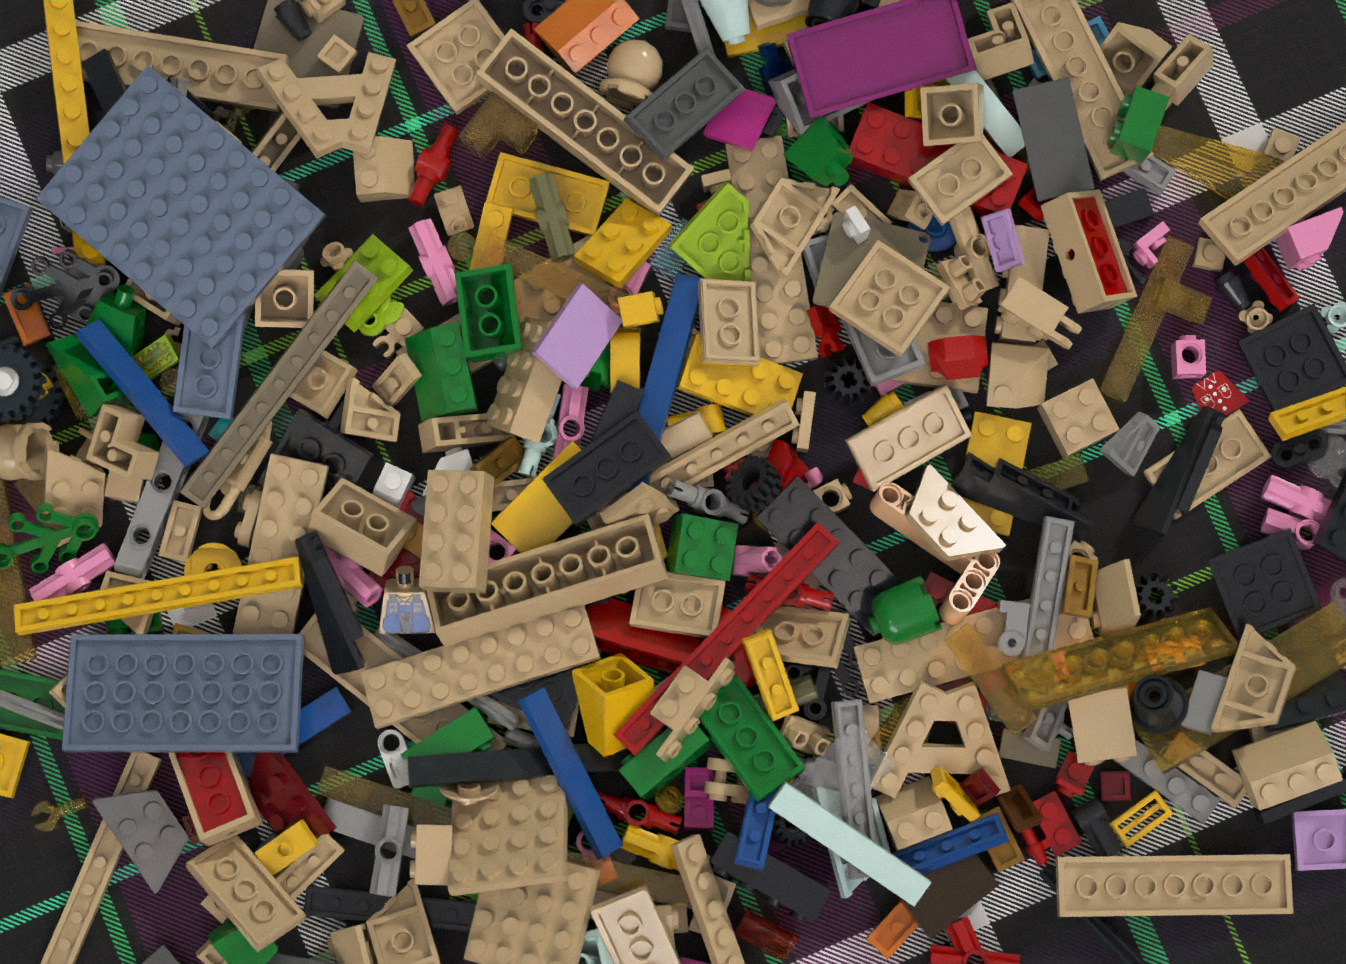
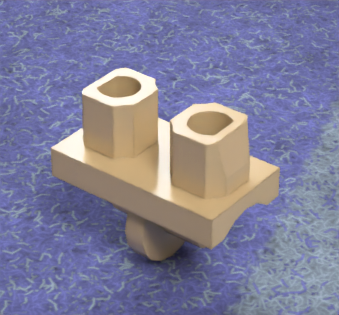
[936,255,987,310]
[779,714,831,756]

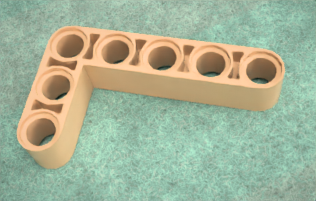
[870,482,1000,625]

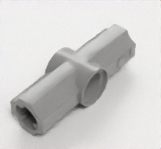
[370,804,410,897]

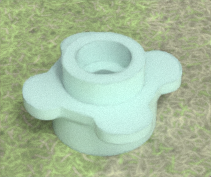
[1320,301,1346,334]

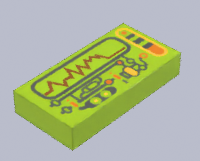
[131,334,180,380]

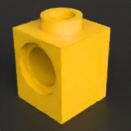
[618,291,664,328]

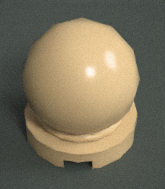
[598,40,662,110]
[0,423,59,481]

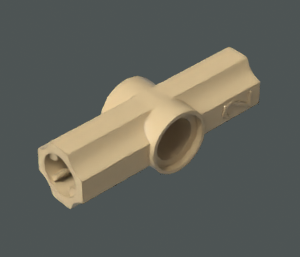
[949,206,999,290]

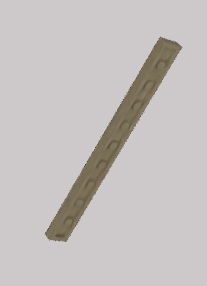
[180,260,378,509]

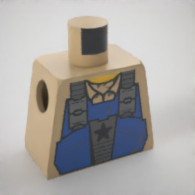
[379,566,435,634]

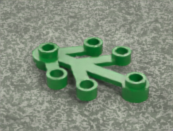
[0,503,99,574]

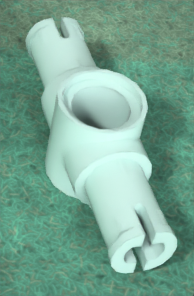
[518,394,561,478]

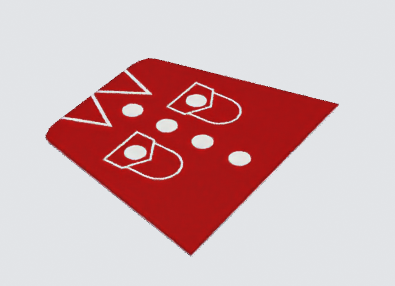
[1192,371,1250,416]

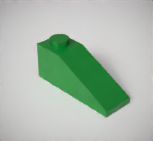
[400,707,496,760]

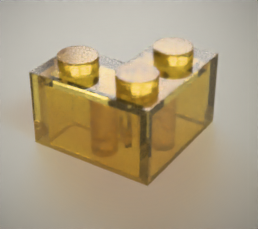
[458,91,540,161]

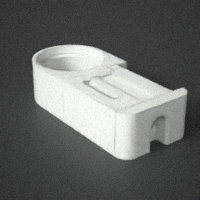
[378,730,409,789]

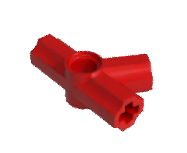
[928,916,1020,964]

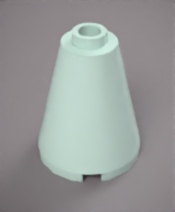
[700,0,750,46]

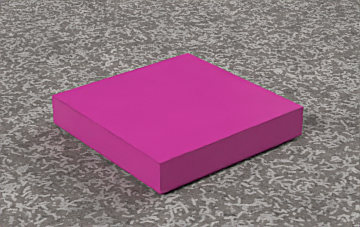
[703,89,776,152]

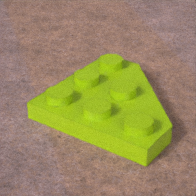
[668,181,751,281]

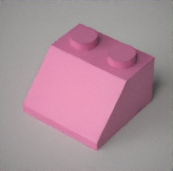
[1275,207,1344,271]

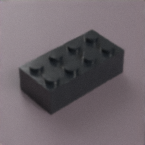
[710,831,831,923]

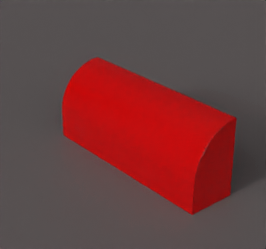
[587,598,701,673]

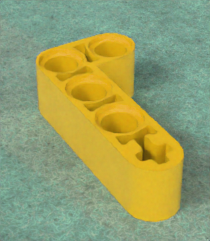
[610,328,640,411]

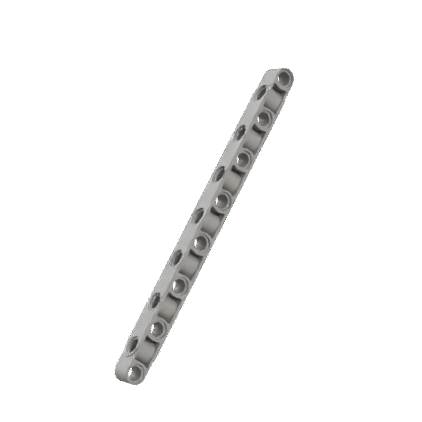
[114,179,299,579]

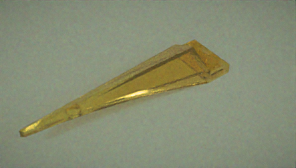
[1152,125,1283,200]

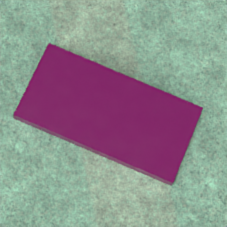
[786,0,976,118]

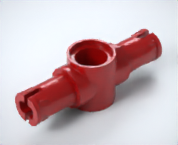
[408,123,458,207]
[745,573,834,611]
[597,790,682,835]

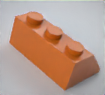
[533,0,640,74]

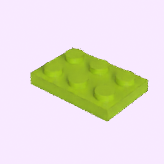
[314,234,413,333]

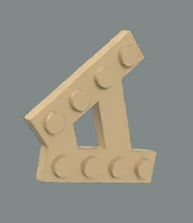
[257,52,396,159]
[870,680,1011,798]

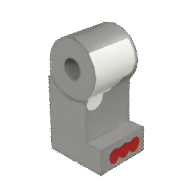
[997,600,1030,656]

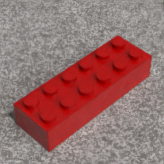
[849,102,1028,216]

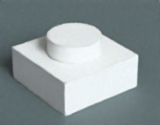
[842,206,871,245]

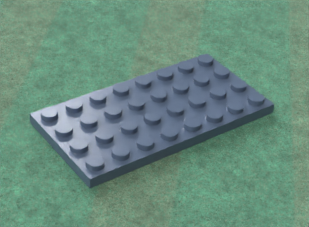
[62,634,304,752]

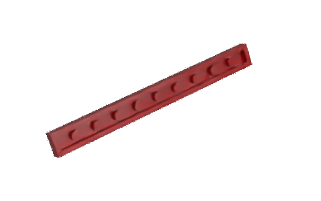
[614,522,840,756]

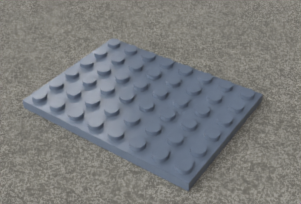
[35,65,327,349]

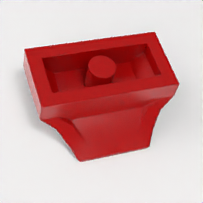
[927,335,989,380]
[767,439,809,498]

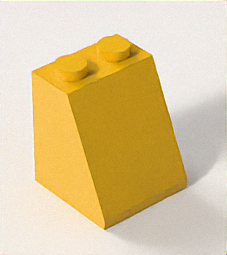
[572,653,654,757]

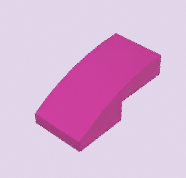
[684,767,714,830]

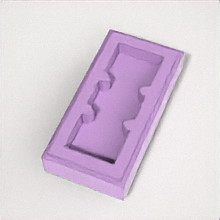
[981,209,1026,273]

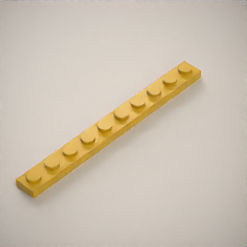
[43,0,106,269]
[14,557,304,636]

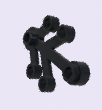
[10,249,120,329]
[786,609,860,721]

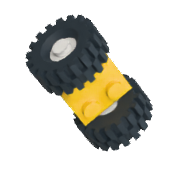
[0,344,67,427]

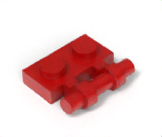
[1017,791,1082,866]

